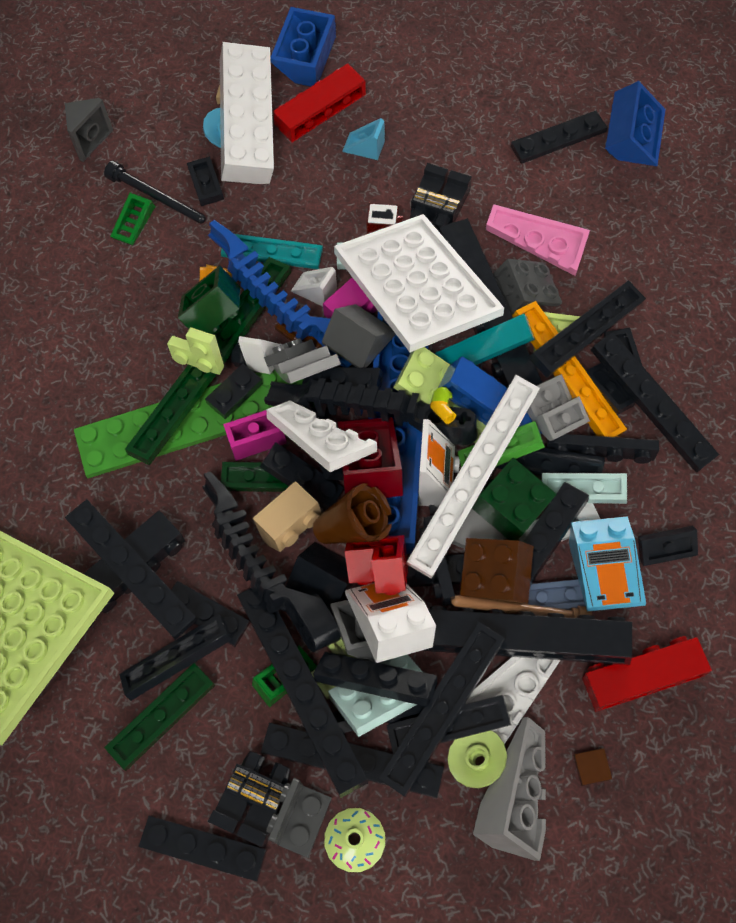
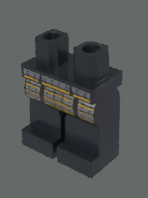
[410,163,472,232]
[208,751,291,848]

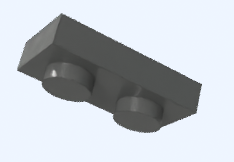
[264,338,316,367]

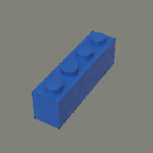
[438,356,542,434]

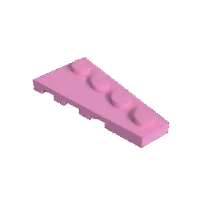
[486,205,590,276]

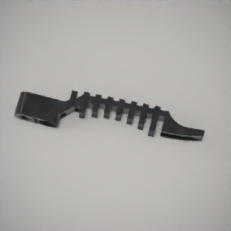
[264,378,478,445]
[202,472,341,652]

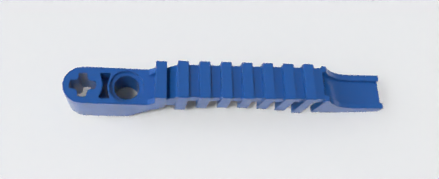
[208,220,352,368]

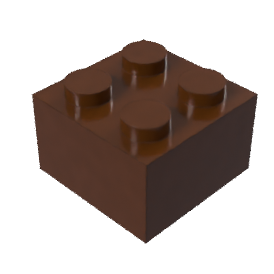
[460,538,534,604]

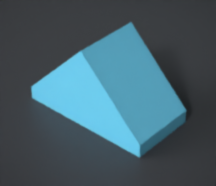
[343,118,385,160]

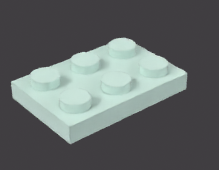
[328,655,436,737]

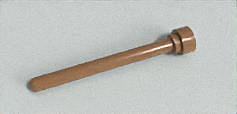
[451,595,592,618]

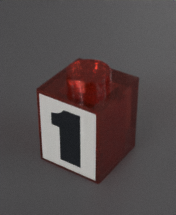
[366,203,403,234]

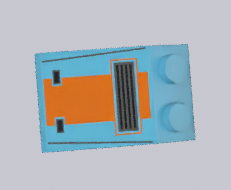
[569,516,646,612]

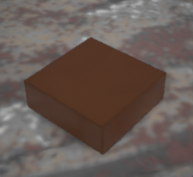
[573,748,612,786]

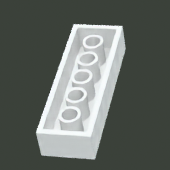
[220,42,274,184]

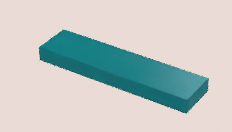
[221,234,323,269]
[434,314,535,365]

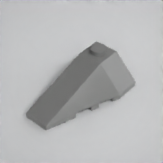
[473,717,546,861]

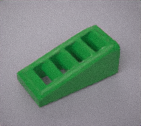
[110,193,156,246]
[252,645,317,708]

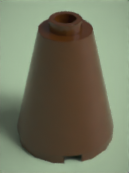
[313,483,392,544]

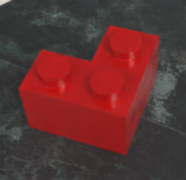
[344,535,408,595]

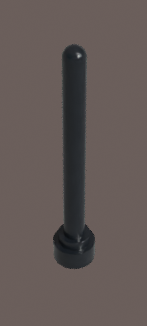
[104,160,206,224]

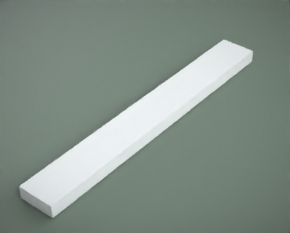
[406,375,540,578]

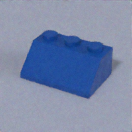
[270,7,336,86]
[605,81,666,166]

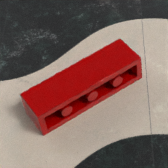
[273,63,366,143]
[582,636,712,712]

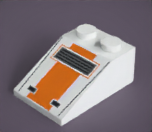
[418,419,460,507]
[345,583,436,663]

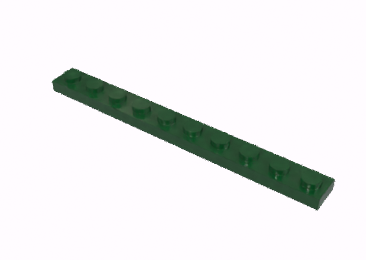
[125,257,291,465]

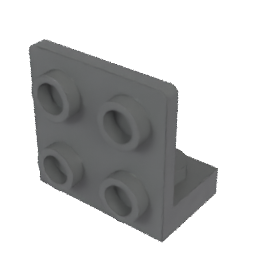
[493,259,562,317]
[267,778,332,858]

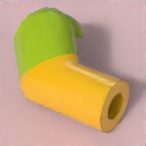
[430,387,456,424]

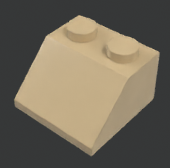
[253,481,322,552]

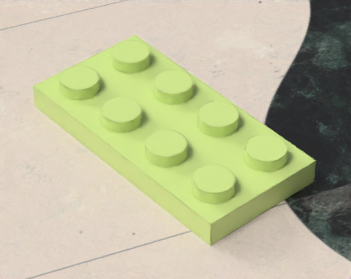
[393,347,486,444]

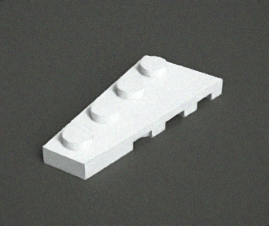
[266,400,377,472]
[465,657,561,744]

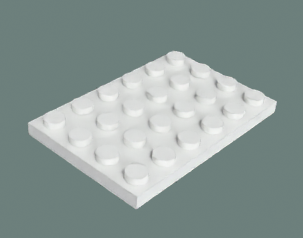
[334,214,504,352]

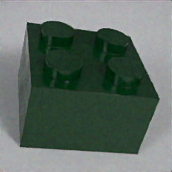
[178,265,241,334]
[472,458,557,541]

